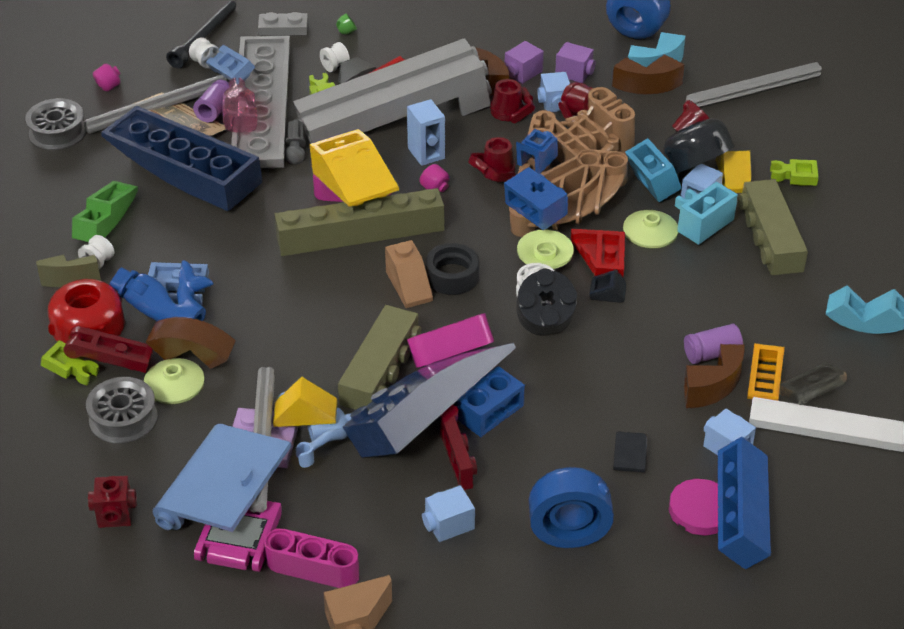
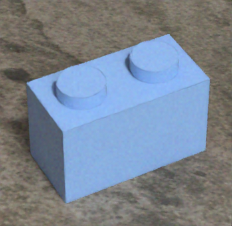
[407,99,445,166]

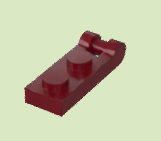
[63,326,153,373]
[440,405,477,490]

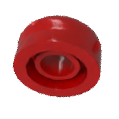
[48,279,125,343]

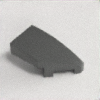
[338,57,376,84]

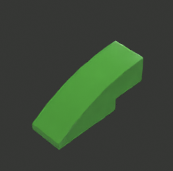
[72,181,138,242]

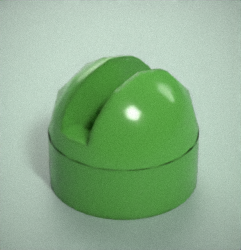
[336,13,357,35]

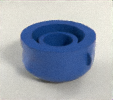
[606,0,671,39]
[529,467,614,548]

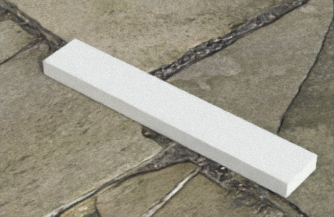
[749,397,904,452]

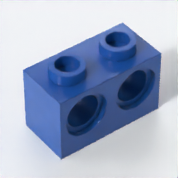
[455,366,525,437]

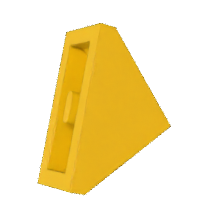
[716,151,751,193]
[273,377,337,427]

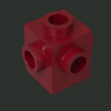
[88,476,137,528]

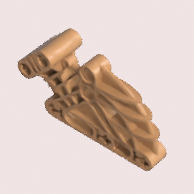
[509,87,635,237]

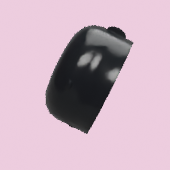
[663,118,735,173]

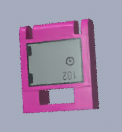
[194,501,282,572]

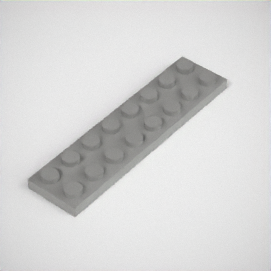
[231,36,290,168]

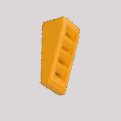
[747,343,785,401]

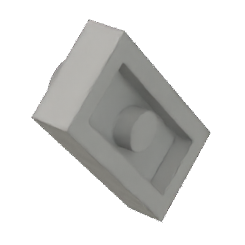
[258,12,308,36]

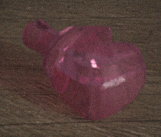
[222,78,258,132]

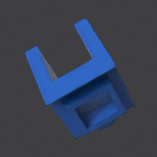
[516,129,558,174]

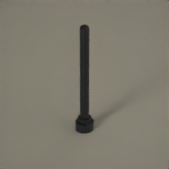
[166,0,236,68]

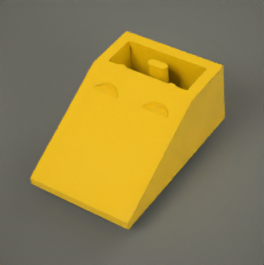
[309,129,399,207]

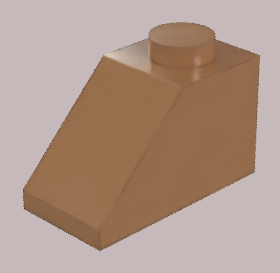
[385,240,433,308]
[323,575,392,629]

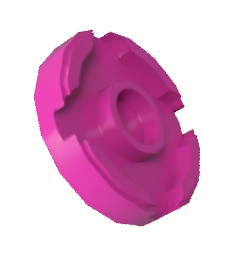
[669,479,718,536]

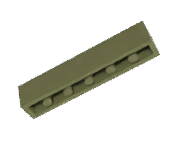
[274,188,444,256]

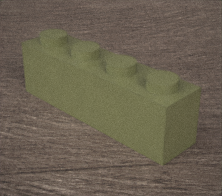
[738,179,808,275]
[338,305,422,410]

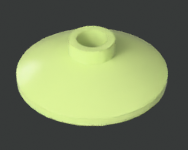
[623,210,678,248]
[517,230,574,269]
[144,358,205,404]

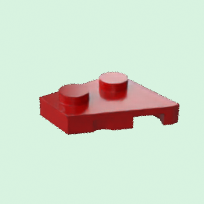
[571,229,625,277]

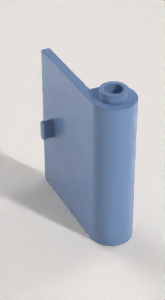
[153,424,292,532]

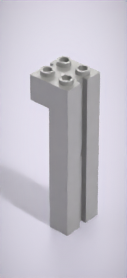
[293,38,492,144]

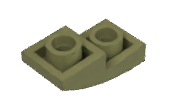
[36,254,101,288]

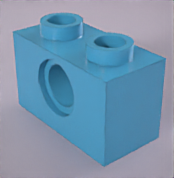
[625,138,682,202]

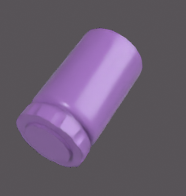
[193,80,235,123]
[684,324,743,364]

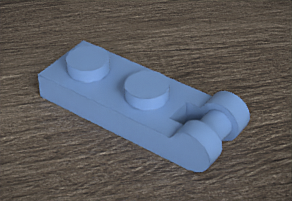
[206,45,255,85]

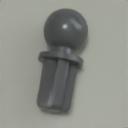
[285,119,306,164]

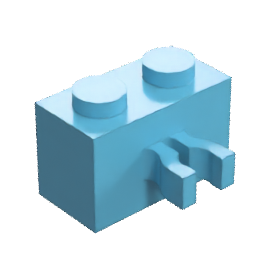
[675,181,738,245]

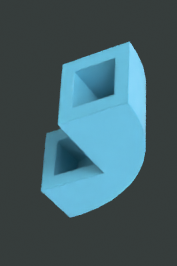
[628,32,686,67]
[826,285,904,334]

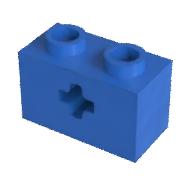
[504,167,568,231]

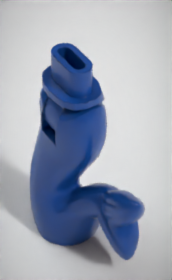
[110,260,214,321]

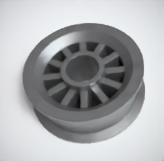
[25,98,86,150]
[86,377,157,443]

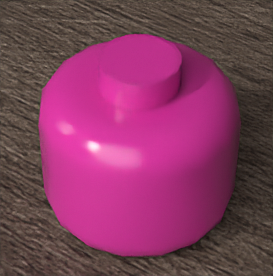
[93,63,121,92]
[419,164,450,192]

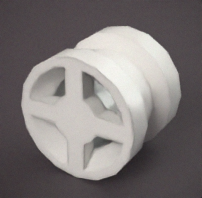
[189,38,219,68]
[320,42,350,72]
[78,235,115,269]

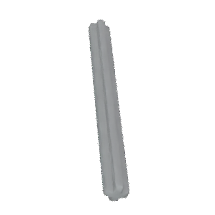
[685,62,822,107]
[84,75,227,134]
[249,367,275,513]

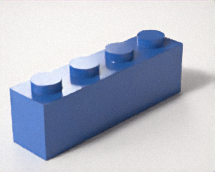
[718,436,771,569]

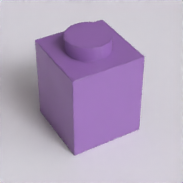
[505,41,544,84]
[555,42,596,83]

